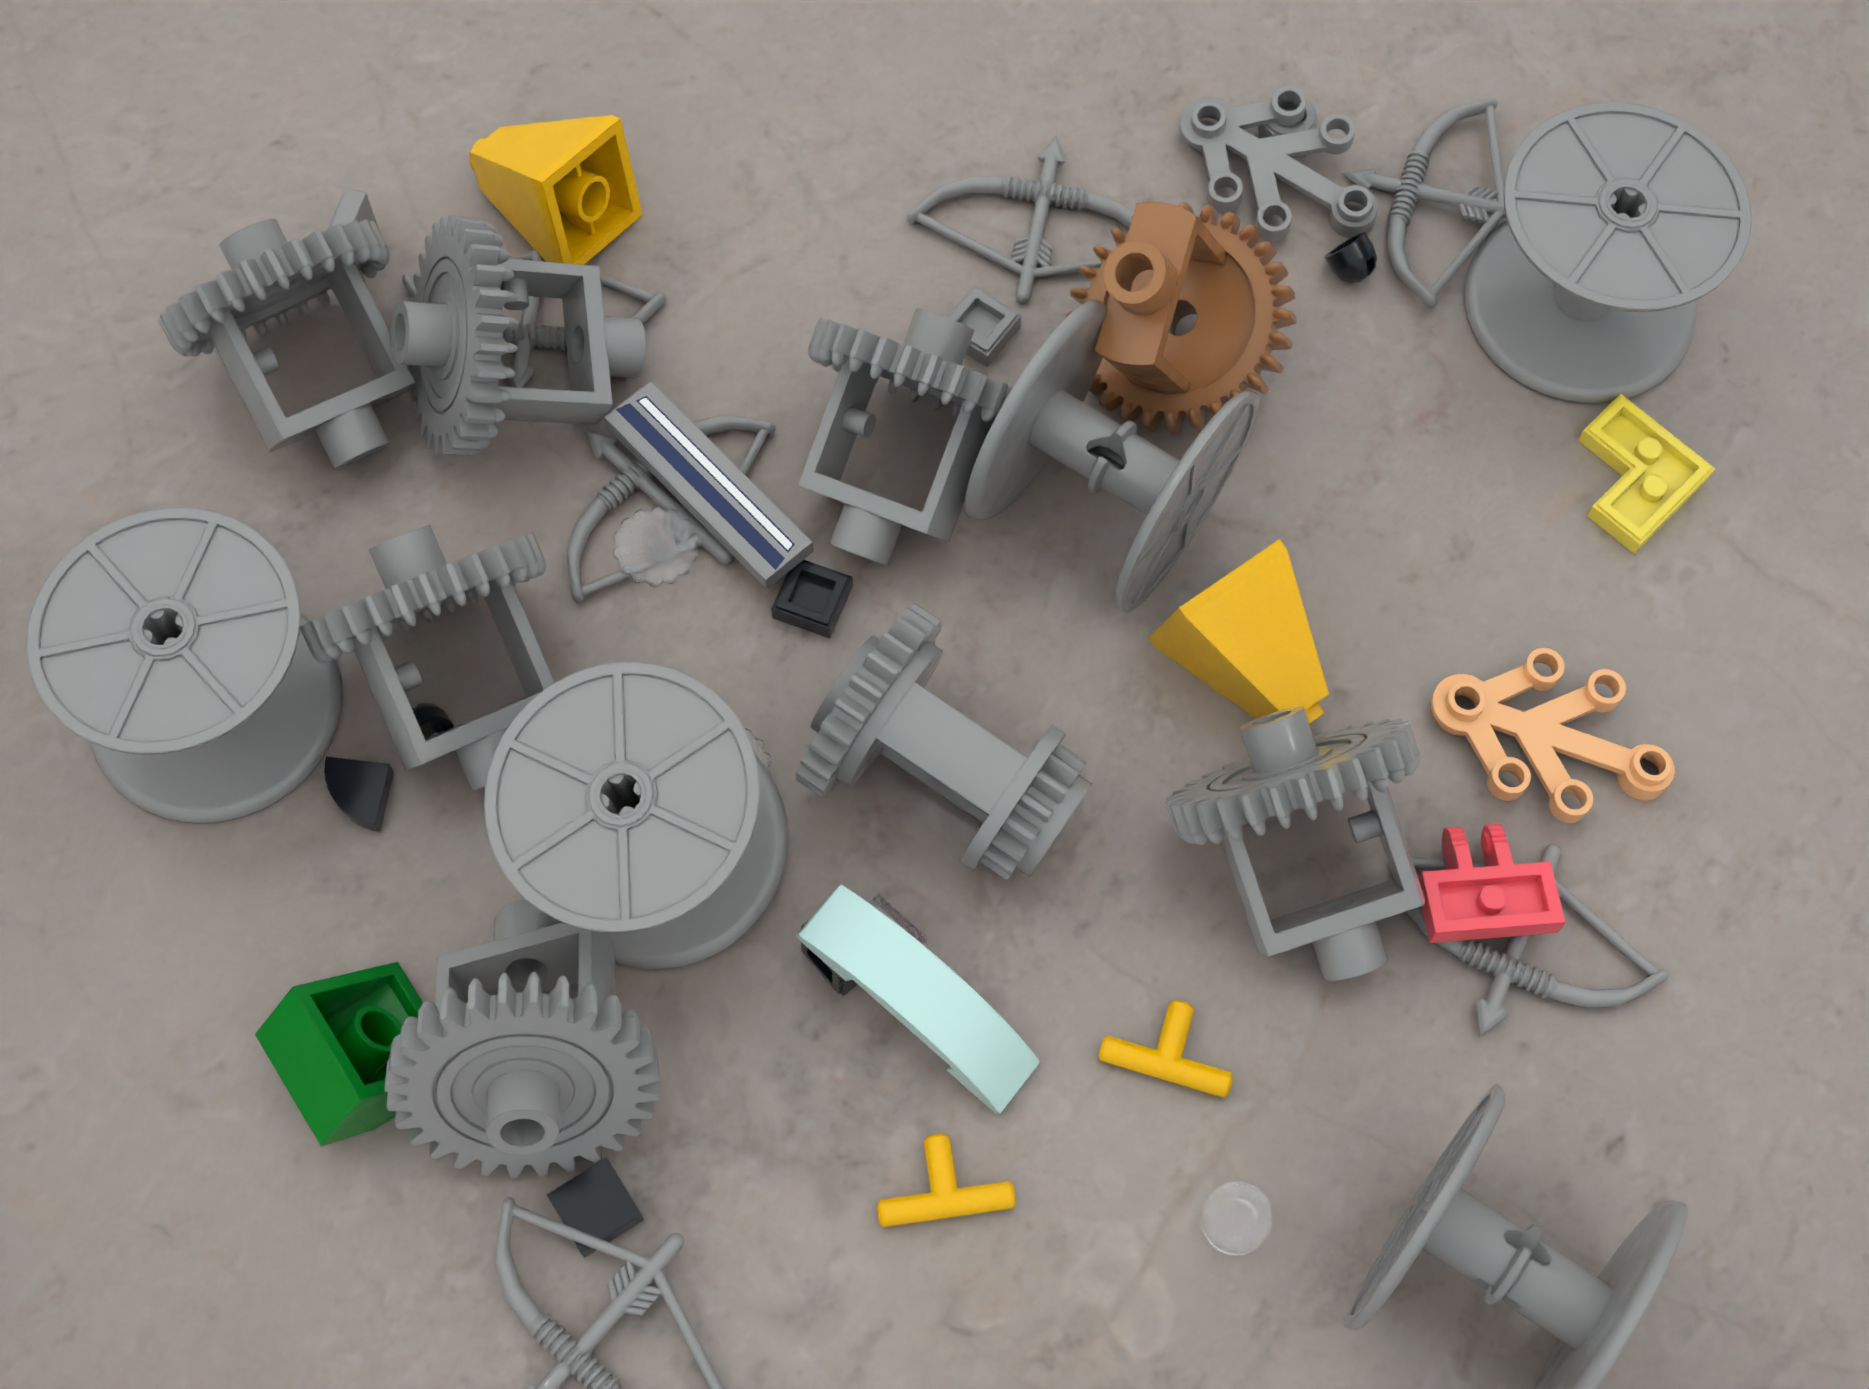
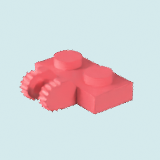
[1418,823,1566,943]

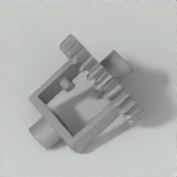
[390,215,646,456]
[158,219,416,470]
[798,308,1012,565]
[300,525,555,790]
[1165,707,1425,981]
[385,900,660,1179]

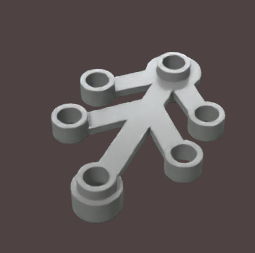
[1180,86,1378,241]

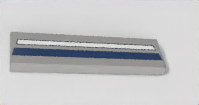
[604,381,814,589]

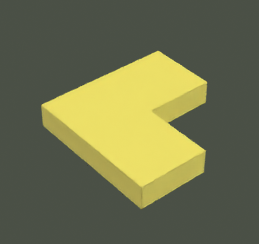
[1578,394,1715,554]

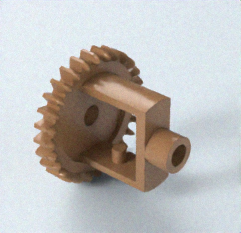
[1066,202,1297,435]

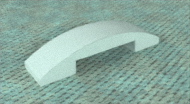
[795,884,1041,1114]

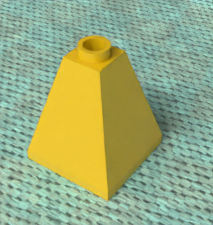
[469,115,643,265]
[1148,539,1329,724]

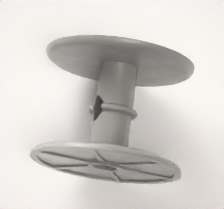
[1464,102,1752,403]
[965,300,1260,613]
[26,507,342,823]
[484,662,788,970]
[1344,1084,1687,1389]

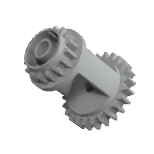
[795,603,1092,880]

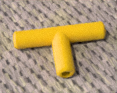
[1098,1000,1233,1098]
[876,1134,1016,1227]

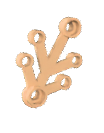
[1431,648,1675,823]

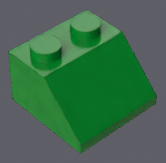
[255,962,423,1146]

